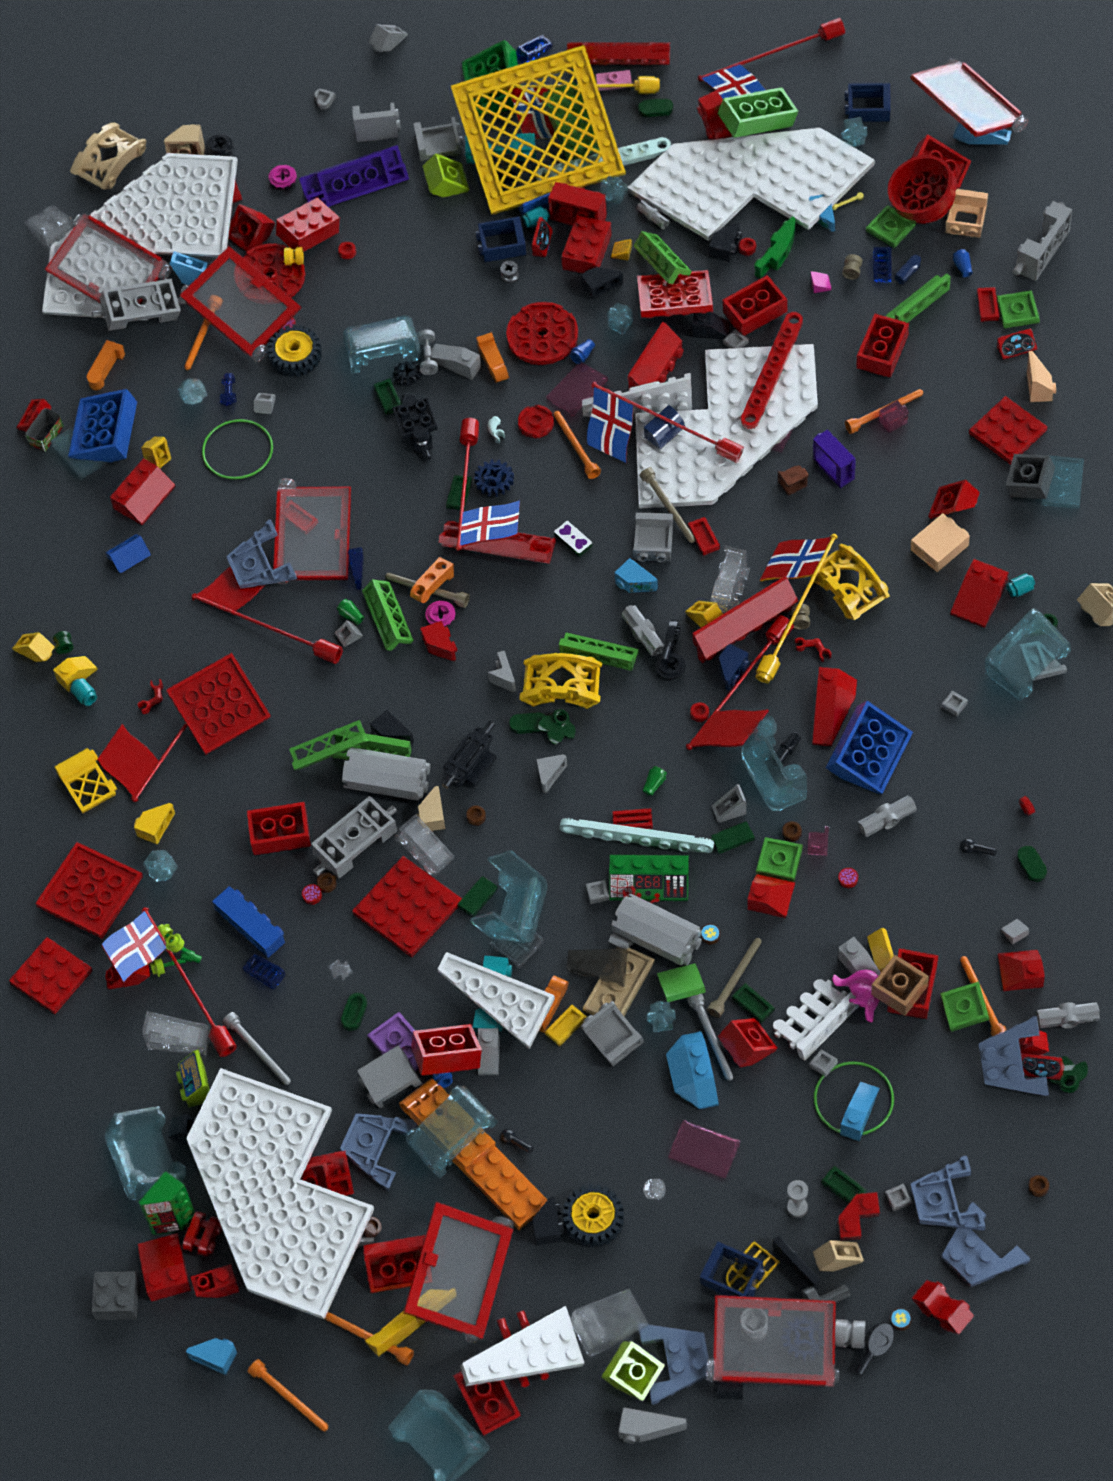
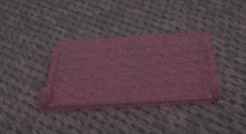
[546,363,609,416]
[668,1120,741,1179]

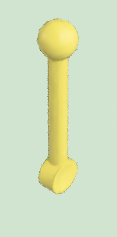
[832,192,864,210]

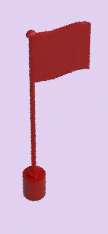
[191,566,343,664]
[686,615,794,750]
[98,723,187,802]

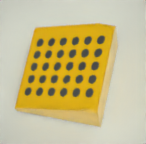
[611,239,632,260]

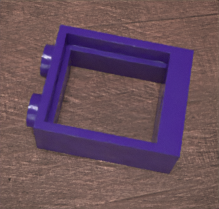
[813,429,856,488]

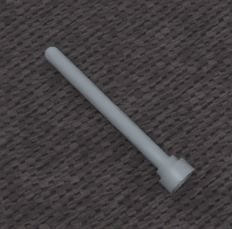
[687,994,733,1081]
[222,1012,291,1085]

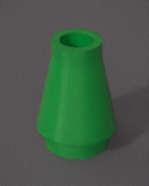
[337,599,365,625]
[642,766,667,796]

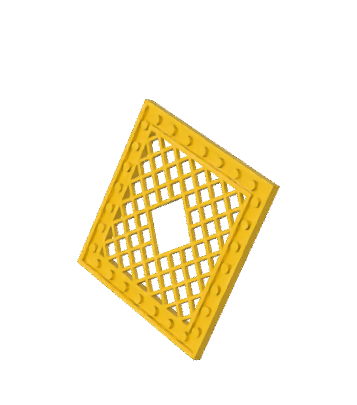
[451,45,626,215]

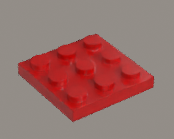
[969,396,1048,464]
[9,937,93,1014]

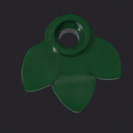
[538,709,576,745]
[1049,1056,1088,1093]

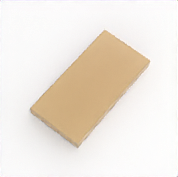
[583,946,655,1016]

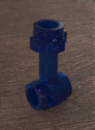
[220,373,237,406]

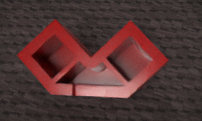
[697,90,733,140]
[837,1192,880,1241]
[911,1280,974,1335]

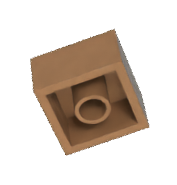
[871,955,929,1016]

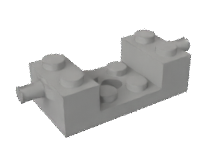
[1012,201,1072,281]
[92,279,186,331]
[311,796,397,879]

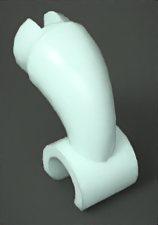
[487,416,505,444]

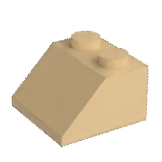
[164,124,205,155]
[1077,583,1113,626]

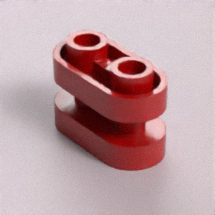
[183,1211,223,1257]

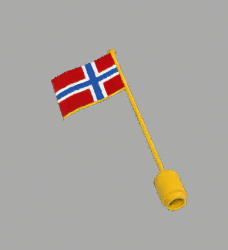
[504,76,660,139]
[755,534,838,684]

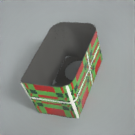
[25,408,64,452]

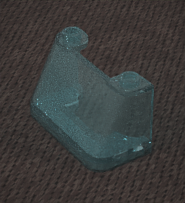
[343,315,422,374]
[985,608,1071,701]
[741,716,807,811]
[405,1086,498,1179]
[105,1106,186,1200]
[387,1390,490,1481]

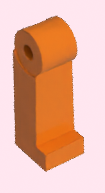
[476,332,509,383]
[87,340,125,391]
[410,557,454,603]
[539,975,568,1033]

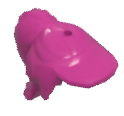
[832,969,879,1023]

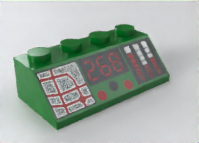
[609,855,689,901]
[139,1171,195,1235]

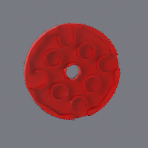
[234,243,305,305]
[506,302,578,365]

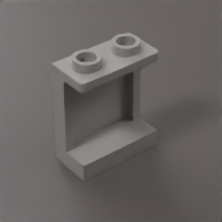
[352,103,401,142]
[414,117,464,161]
[633,512,673,562]
[581,1001,644,1067]
[357,1045,422,1108]

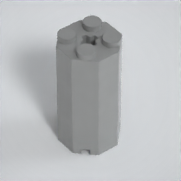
[342,747,431,801]
[611,893,702,965]

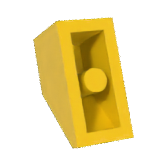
[141,436,171,468]
[685,600,723,628]
[12,632,55,662]
[53,656,98,692]
[134,803,175,844]

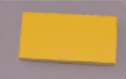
[867,928,894,972]
[545,1005,587,1046]

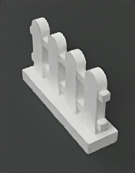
[773,979,859,1061]

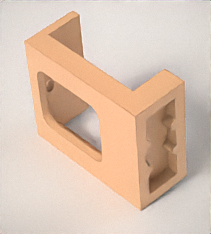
[945,189,988,238]

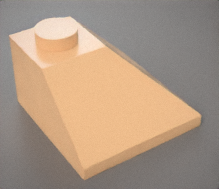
[1026,351,1056,402]

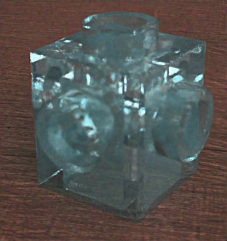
[842,117,868,146]
[599,176,628,205]
[607,302,634,335]
[178,378,208,405]
[143,850,178,881]
[647,1001,676,1032]

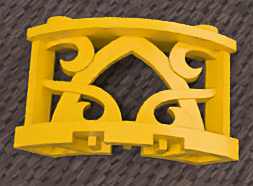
[810,544,890,620]
[519,653,602,709]

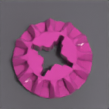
[269,165,297,190]
[425,601,455,626]

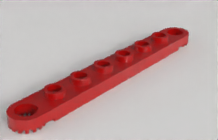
[741,312,803,429]

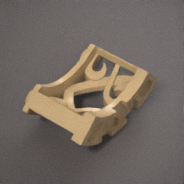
[70,122,147,190]

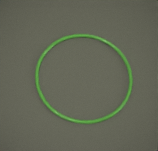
[202,419,273,479]
[814,1061,894,1135]

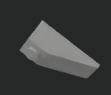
[430,344,481,380]
[838,937,881,976]
[619,1408,687,1444]

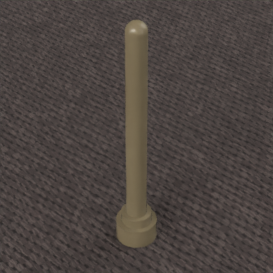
[639,467,695,543]
[385,573,470,608]
[707,938,762,1018]

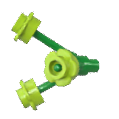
[150,924,202,977]

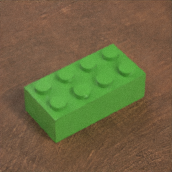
[542,82,599,161]
[718,87,798,138]

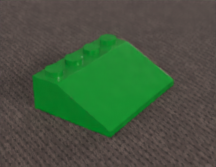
[462,40,521,115]

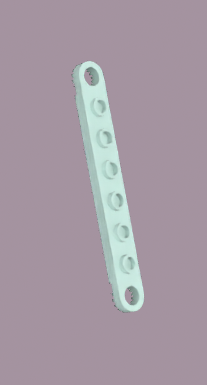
[536,137,671,181]
[559,818,714,853]

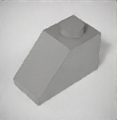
[368,24,407,52]
[478,1028,500,1075]

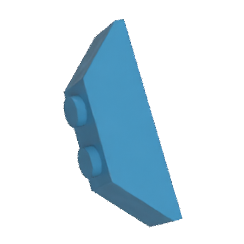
[666,1031,719,1109]

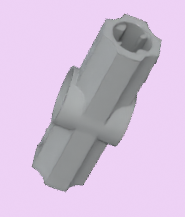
[622,605,664,656]
[858,795,917,837]
[1036,1002,1100,1028]

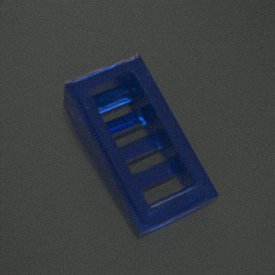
[516,35,553,64]
[873,247,892,282]
[348,547,364,590]
[242,953,286,990]

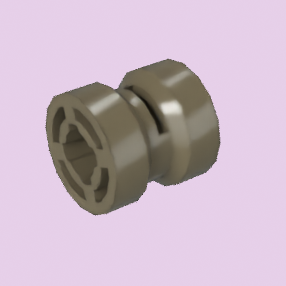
[842,254,862,280]
[791,604,810,630]

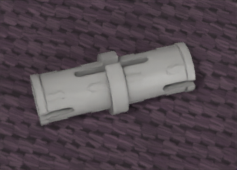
[637,200,669,229]

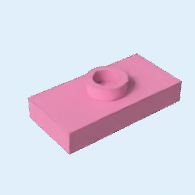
[596,70,632,91]

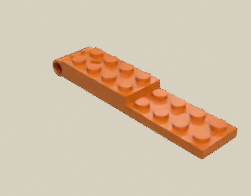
[399,1079,547,1230]

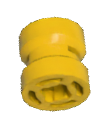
[284,247,304,266]

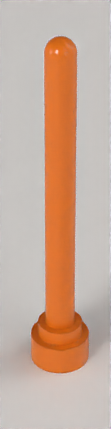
[184,296,223,370]
[844,389,923,434]
[553,411,601,479]
[960,956,1007,1037]
[325,1312,414,1366]
[248,1359,328,1431]

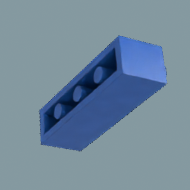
[212,886,285,958]

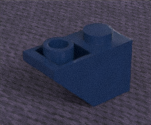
[719,644,750,691]

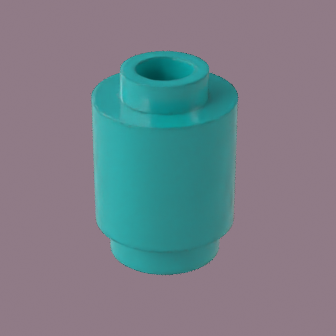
[522,206,549,229]
[1006,573,1035,598]
[70,678,97,706]

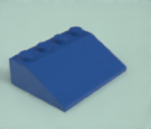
[68,389,137,462]
[826,701,913,795]

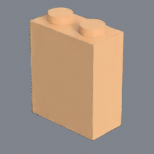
[911,513,970,572]

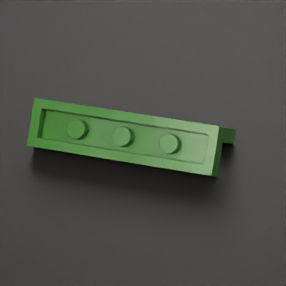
[634,231,692,284]
[886,274,951,323]
[362,579,414,651]
[559,632,638,671]
[289,720,368,770]
[332,728,412,760]

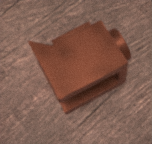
[778,465,809,496]

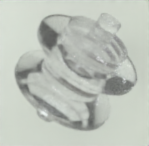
[329,959,353,980]
[643,1178,666,1200]

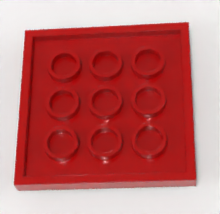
[637,270,713,318]
[166,653,271,755]
[35,842,143,939]
[352,856,462,958]

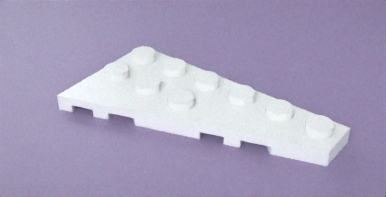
[582,373,692,417]
[438,952,555,1049]
[460,1306,584,1386]

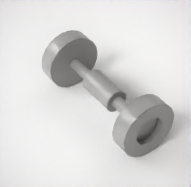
[417,330,438,375]
[787,1180,808,1218]

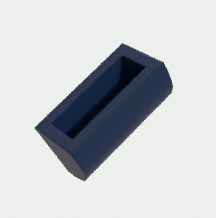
[644,405,685,450]

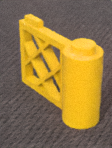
[54,748,117,814]

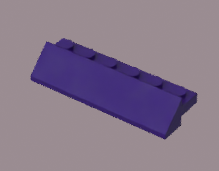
[298,145,409,207]

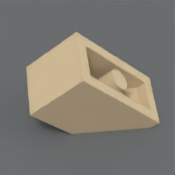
[416,786,445,832]
[813,1240,864,1272]

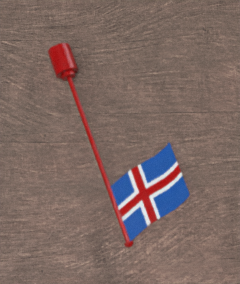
[698,18,845,99]
[587,382,744,463]
[455,418,520,550]
[101,907,237,1057]

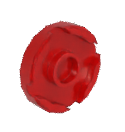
[518,405,554,438]

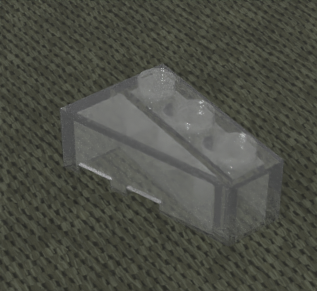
[710,545,750,614]
[394,814,455,877]
[142,1011,210,1056]

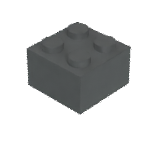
[1005,454,1055,499]
[92,1271,139,1320]

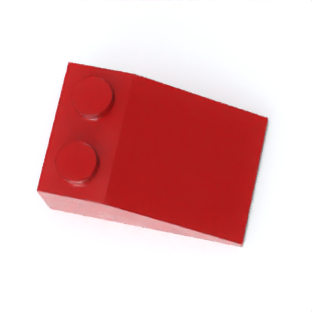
[912,134,971,189]
[950,559,1009,628]
[138,1233,191,1302]
[453,1371,521,1436]

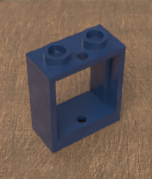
[845,83,891,122]
[476,216,526,262]
[700,1242,765,1297]

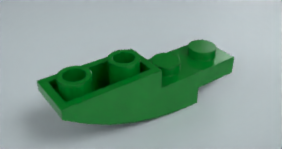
[754,216,795,279]

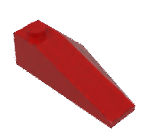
[812,667,857,746]

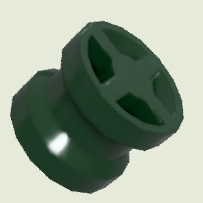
[53,631,74,654]

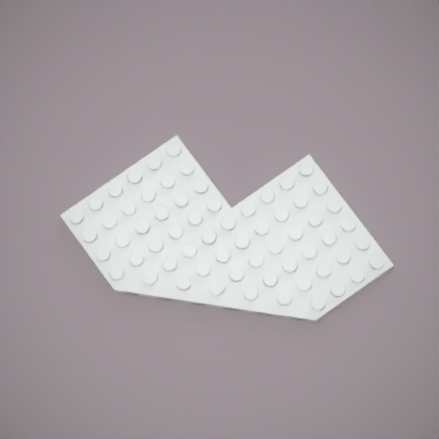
[628,128,875,241]
[42,153,238,321]
[635,344,818,508]
[186,1068,374,1319]

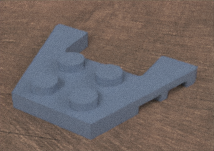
[226,519,297,589]
[979,1016,1049,1096]
[340,1113,417,1191]
[911,1155,985,1230]
[942,1202,1030,1287]
[638,1324,711,1405]

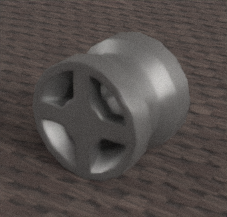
[500,261,519,283]

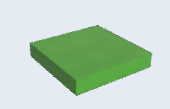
[866,205,916,248]
[997,290,1040,328]
[756,837,803,882]
[657,963,706,1002]
[940,982,990,1032]

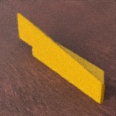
[365,1289,456,1357]

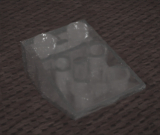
[25,206,76,253]
[570,1289,648,1357]

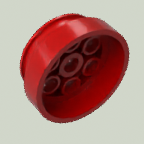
[888,155,957,224]

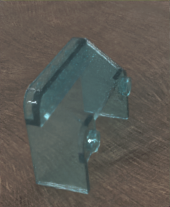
[470,850,548,944]

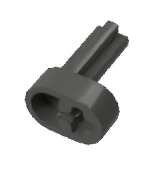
[802,1285,851,1316]

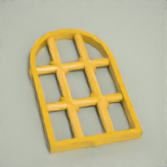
[726,1241,780,1293]

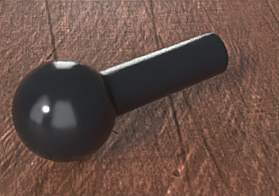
[960,838,997,856]
[500,1129,534,1154]

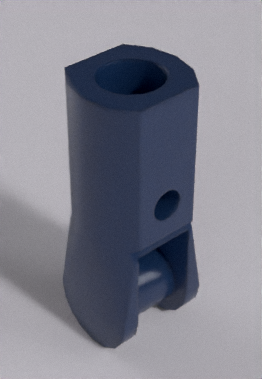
[894,255,921,285]

